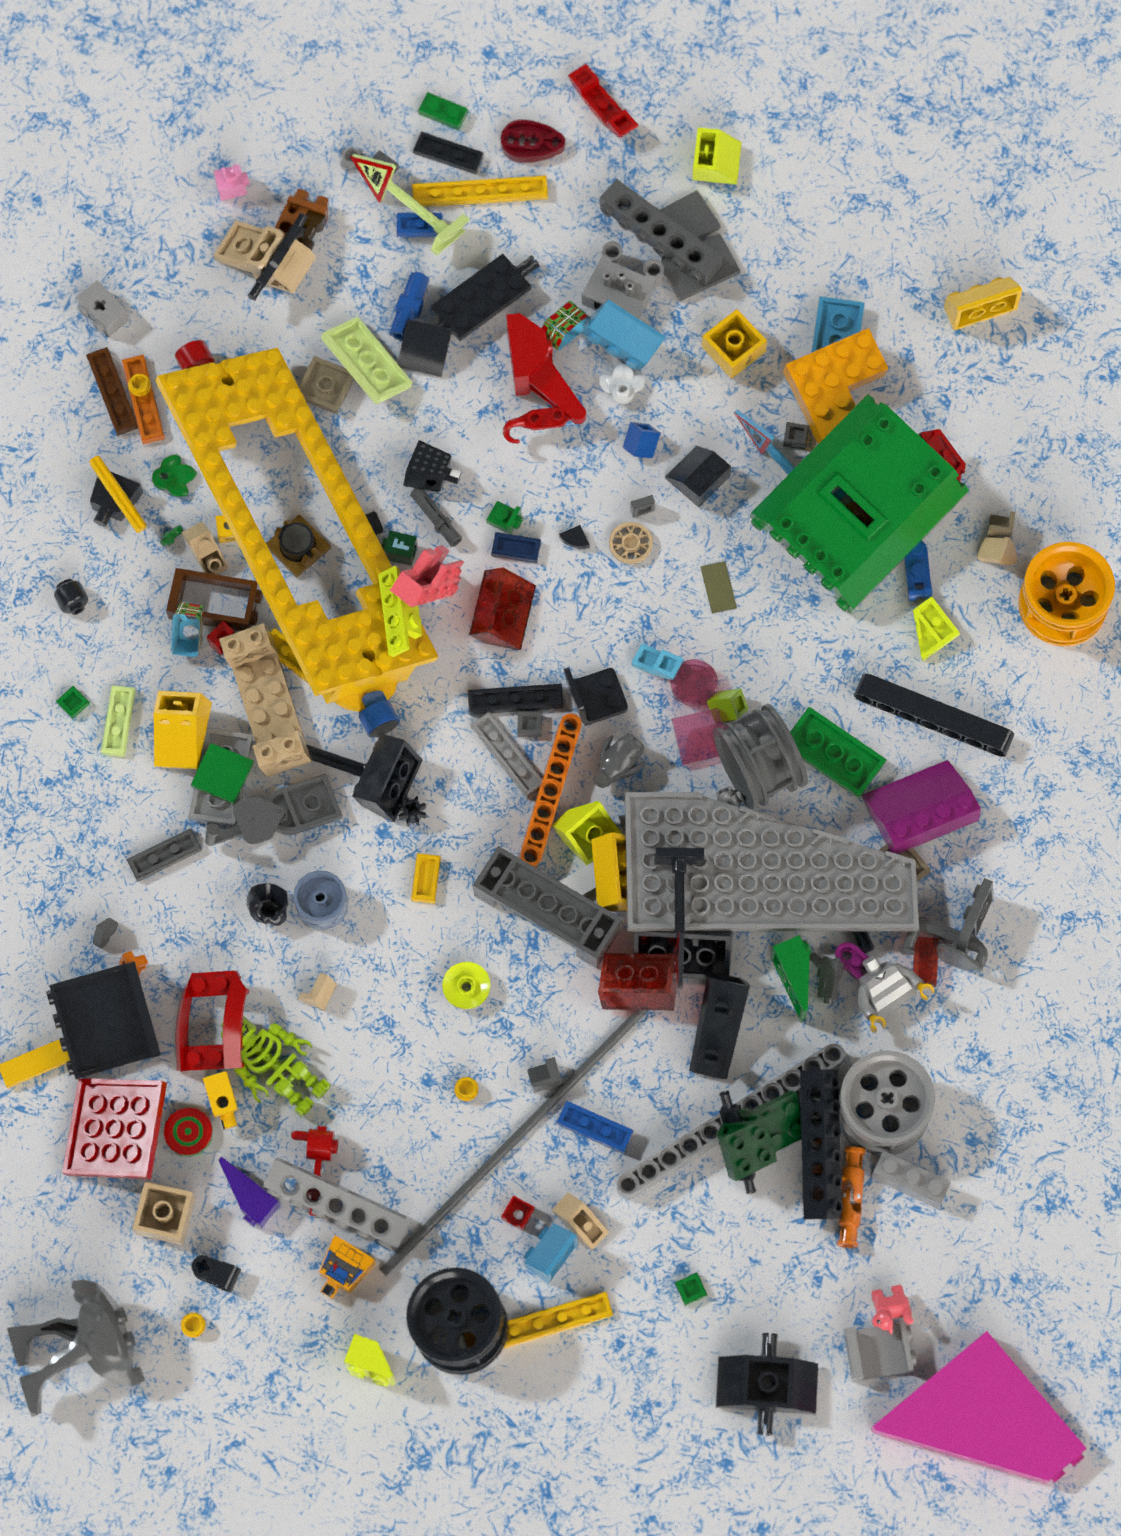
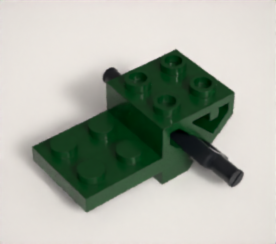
[717,1090,801,1194]

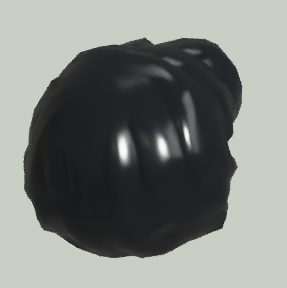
[246,883,288,926]

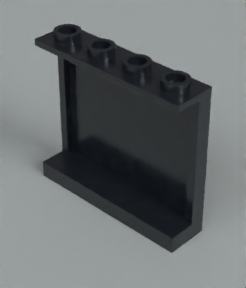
[46,961,161,1080]

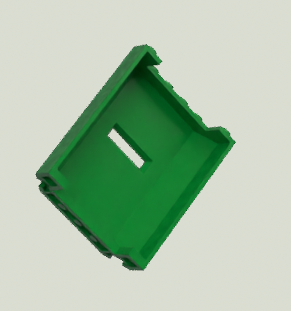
[750,394,969,613]

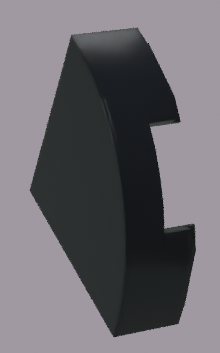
[559,525,590,549]

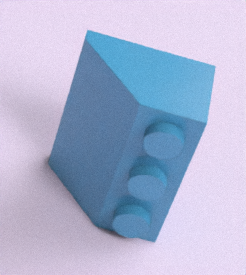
[582,299,666,370]

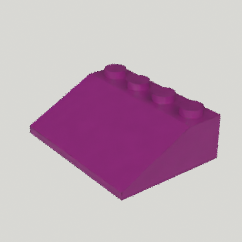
[862,760,981,854]

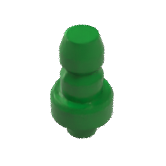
[160,525,183,546]

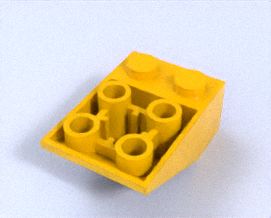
[153,691,212,770]

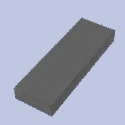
[126,828,202,882]

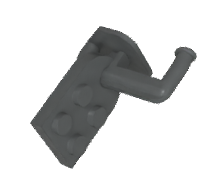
[900,878,994,971]

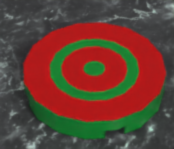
[164,1107,213,1157]

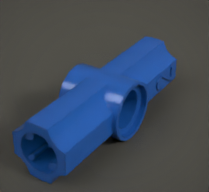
[389,271,430,341]

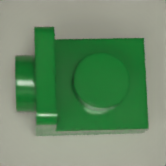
[486,501,523,534]

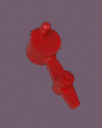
[291,1126,339,1216]

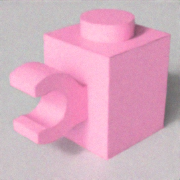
[214,164,250,201]

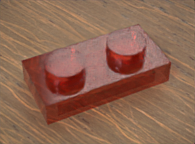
[912,937,939,987]

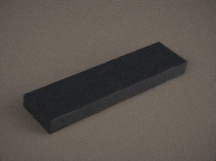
[468,683,563,715]

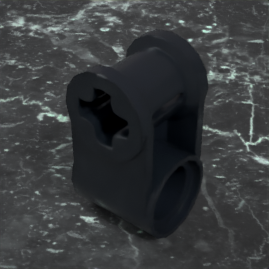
[191,1255,241,1293]

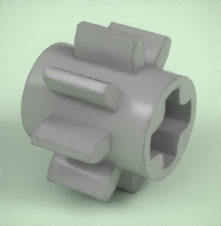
[715,786,744,807]

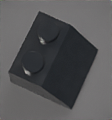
[665,445,731,508]

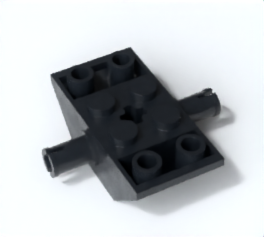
[715,1333,818,1436]

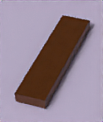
[86,347,138,436]

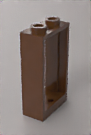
[166,568,263,631]

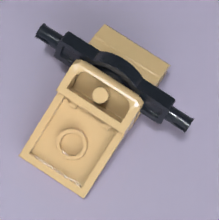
[213,213,316,301]

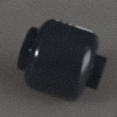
[54,579,88,615]

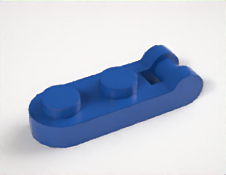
[904,541,933,602]

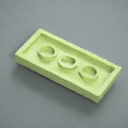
[321,317,413,405]

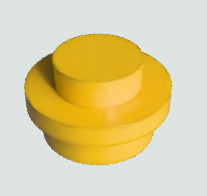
[128,374,151,397]
[454,1077,479,1102]
[181,1312,206,1338]

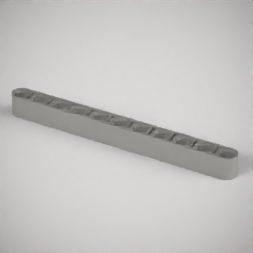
[617,1043,845,1199]

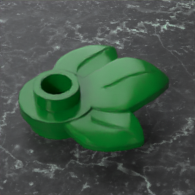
[151,455,197,497]

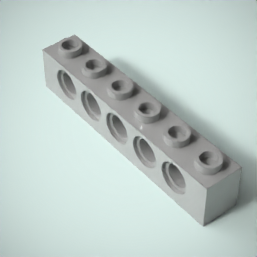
[263,1157,412,1249]

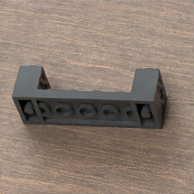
[473,846,622,968]

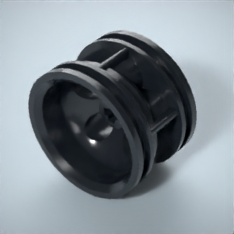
[406,1267,509,1375]

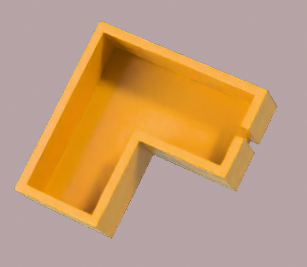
[783,328,889,444]

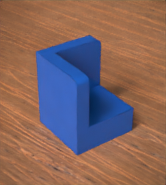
[623,422,661,458]

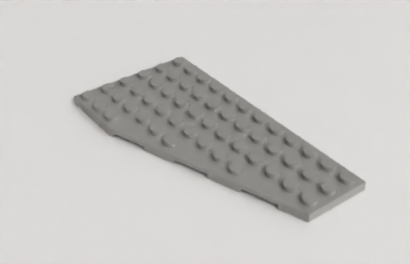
[625,792,919,931]

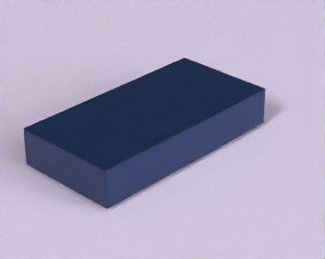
[491,532,541,564]

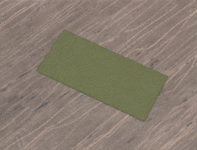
[700,561,737,613]

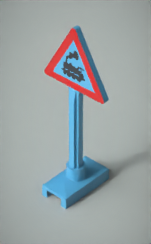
[734,409,846,501]

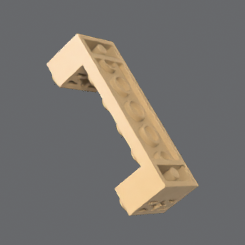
[219,623,312,777]

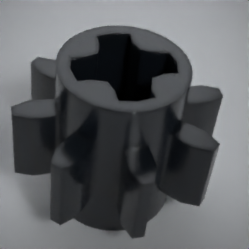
[398,796,427,827]

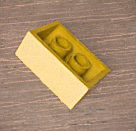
[944,276,1022,331]
[591,832,627,912]

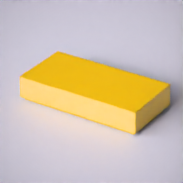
[411,853,441,904]

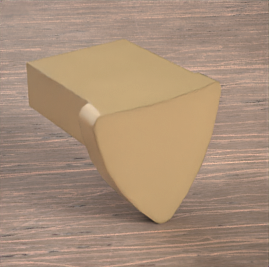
[977,537,1018,565]
[297,973,337,1011]

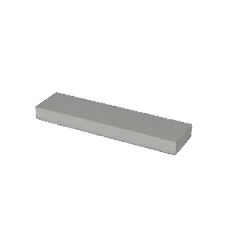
[470,712,542,799]

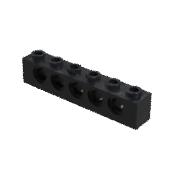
[800,1069,843,1220]

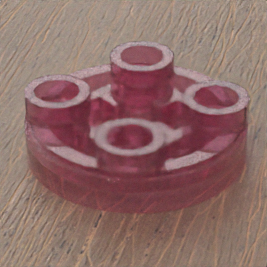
[670,659,718,706]

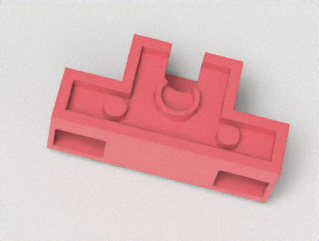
[390,545,464,607]

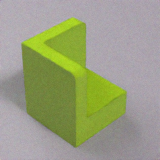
[707,688,749,722]

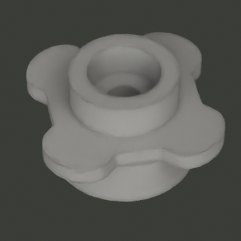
[340,147,363,170]

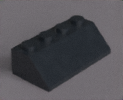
[633,931,733,979]

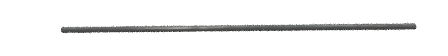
[379,977,677,1276]

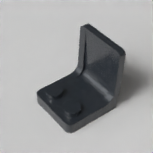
[563,667,628,726]

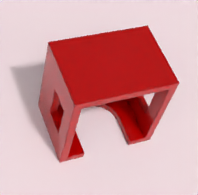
[206,621,235,656]
[501,1195,535,1231]

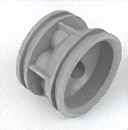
[839,1051,935,1155]

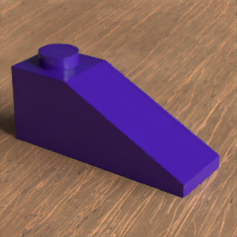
[218,1156,280,1228]

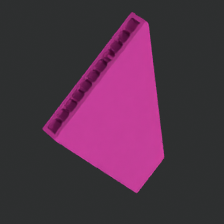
[871,1331,1087,1484]

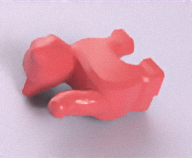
[871,1285,913,1334]

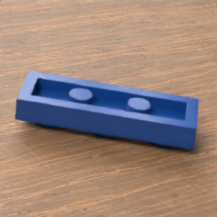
[556,1101,634,1154]

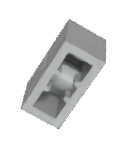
[77,280,129,337]

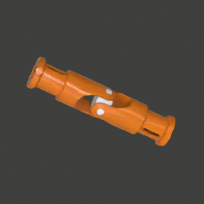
[837,1146,866,1248]

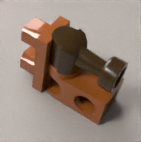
[275,189,329,251]

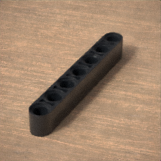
[854,673,1015,757]

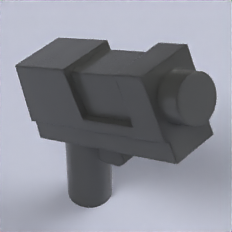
[810,952,844,1004]

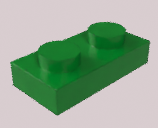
[418,92,468,131]

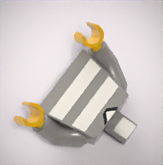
[858,956,934,1033]

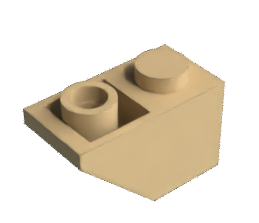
[181,521,228,574]

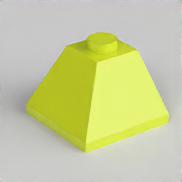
[552,801,622,866]

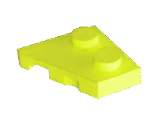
[913,596,960,661]

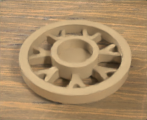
[609,522,653,564]

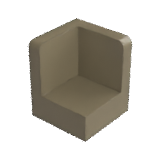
[987,511,1015,539]

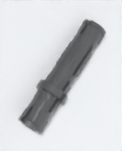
[410,488,462,547]

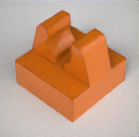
[119,951,148,976]

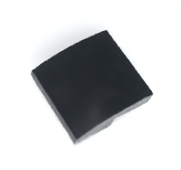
[398,319,452,377]

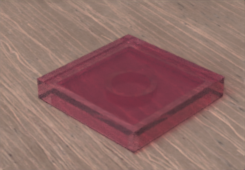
[671,708,723,765]

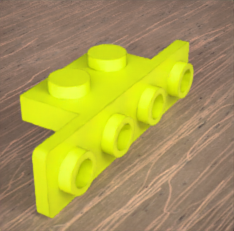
[378,566,422,657]

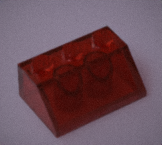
[469,567,536,650]
[598,953,677,1011]

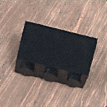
[352,733,423,823]

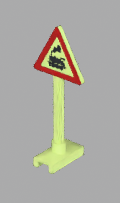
[351,154,470,256]

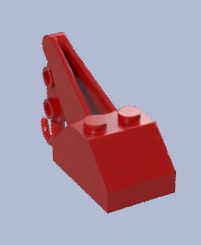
[503,313,586,444]

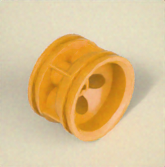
[1018,542,1115,646]

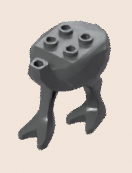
[7,1279,145,1417]

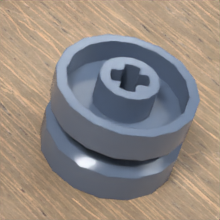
[293,870,348,930]

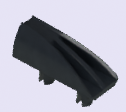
[689,973,750,1079]

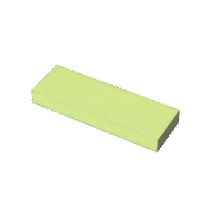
[101,685,136,757]

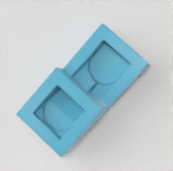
[631,643,684,680]

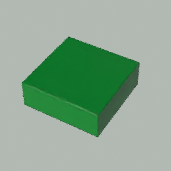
[56,686,90,720]
[675,1273,707,1306]

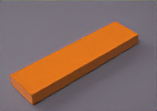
[122,354,165,444]

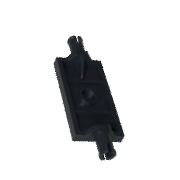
[431,253,540,341]

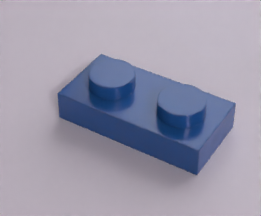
[396,213,442,237]

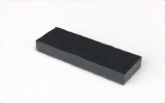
[413,131,484,175]

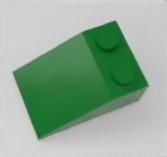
[771,935,811,1023]

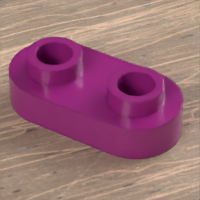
[835,942,869,982]

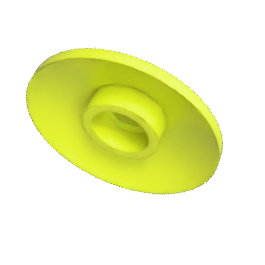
[442,962,491,1009]

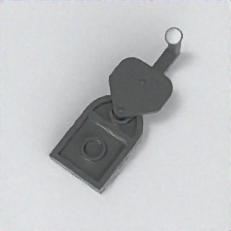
[205,773,343,846]

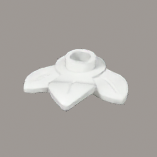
[599,364,645,404]

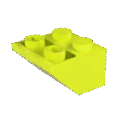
[692,127,742,185]
[344,1334,395,1388]

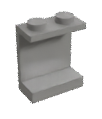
[844,1320,917,1382]

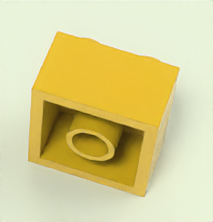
[702,309,767,379]

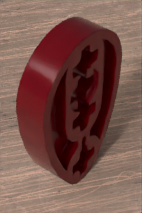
[500,119,566,163]

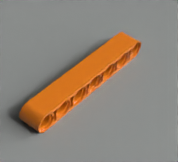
[518,713,582,868]

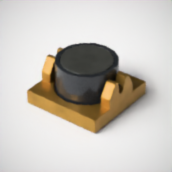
[266,514,331,578]

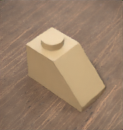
[552,1192,609,1250]

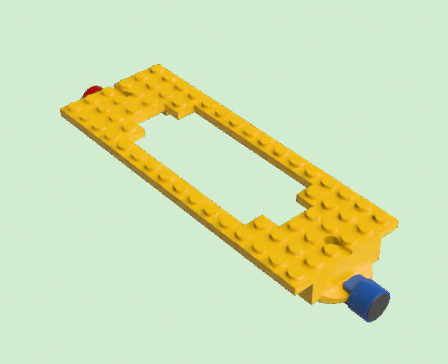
[155,340,439,738]

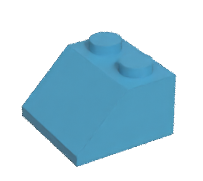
[523,1223,578,1284]

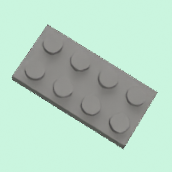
[188,728,253,826]

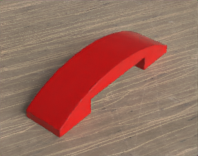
[568,64,638,138]

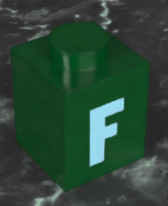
[382,530,418,566]

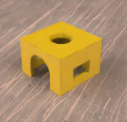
[215,515,236,543]

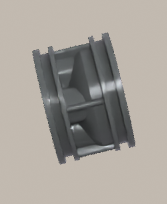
[712,703,808,811]

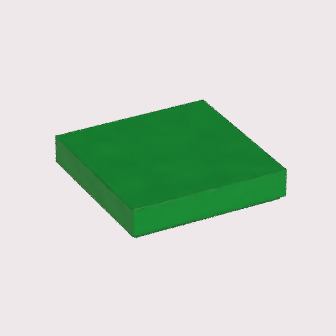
[191,743,254,805]

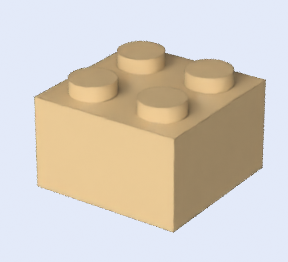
[132,1181,196,1245]

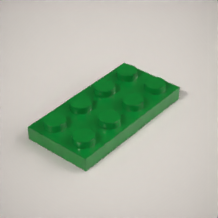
[790,707,887,799]

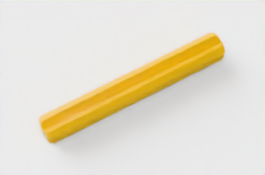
[89,456,147,533]

